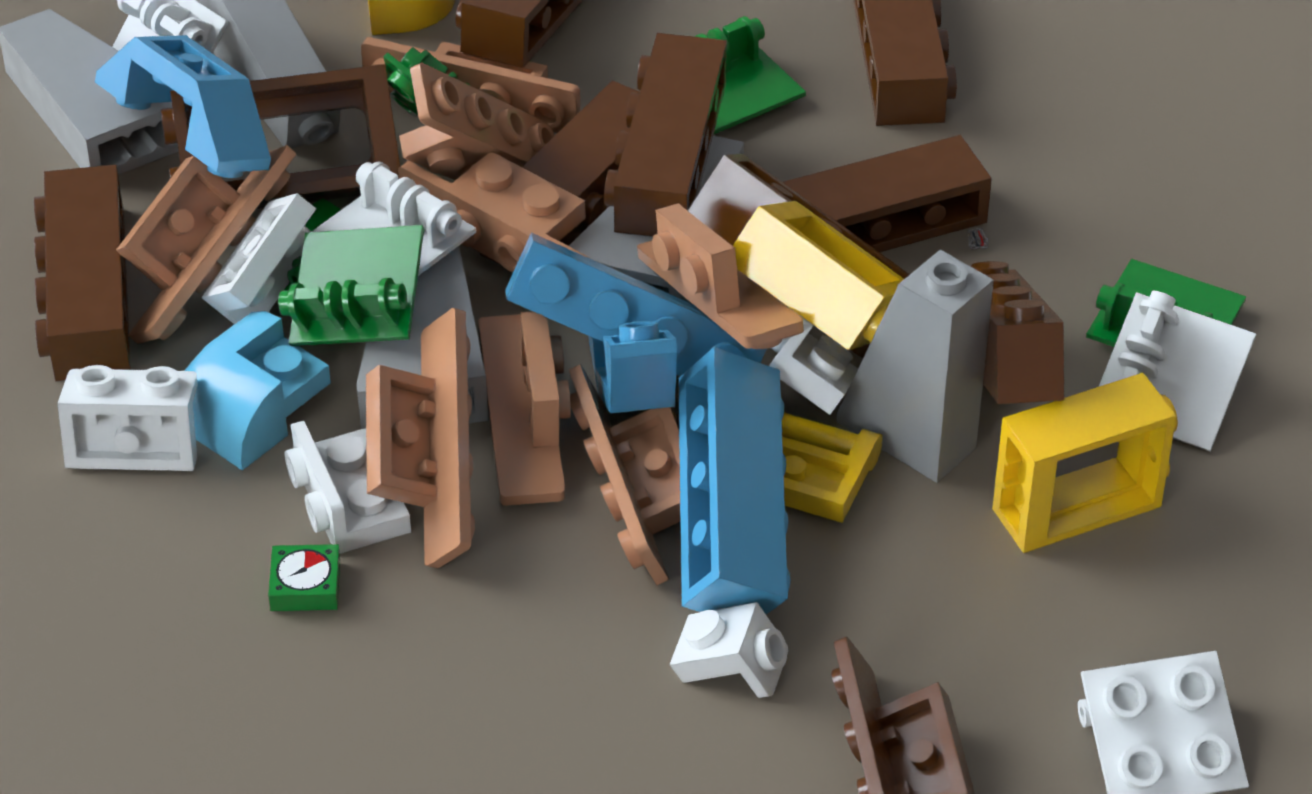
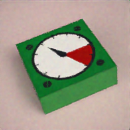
[268,544,341,611]

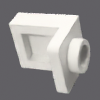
[670,602,788,698]

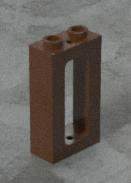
[161,64,400,209]

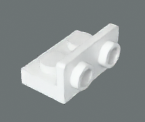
[201,193,316,324]
[769,310,858,415]
[58,365,198,471]
[284,421,411,554]

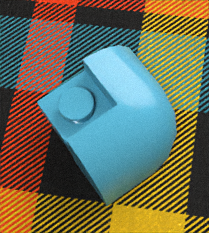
[185,311,331,471]

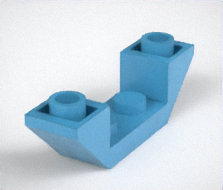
[95,35,271,178]
[588,321,677,413]

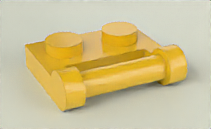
[782,412,883,523]

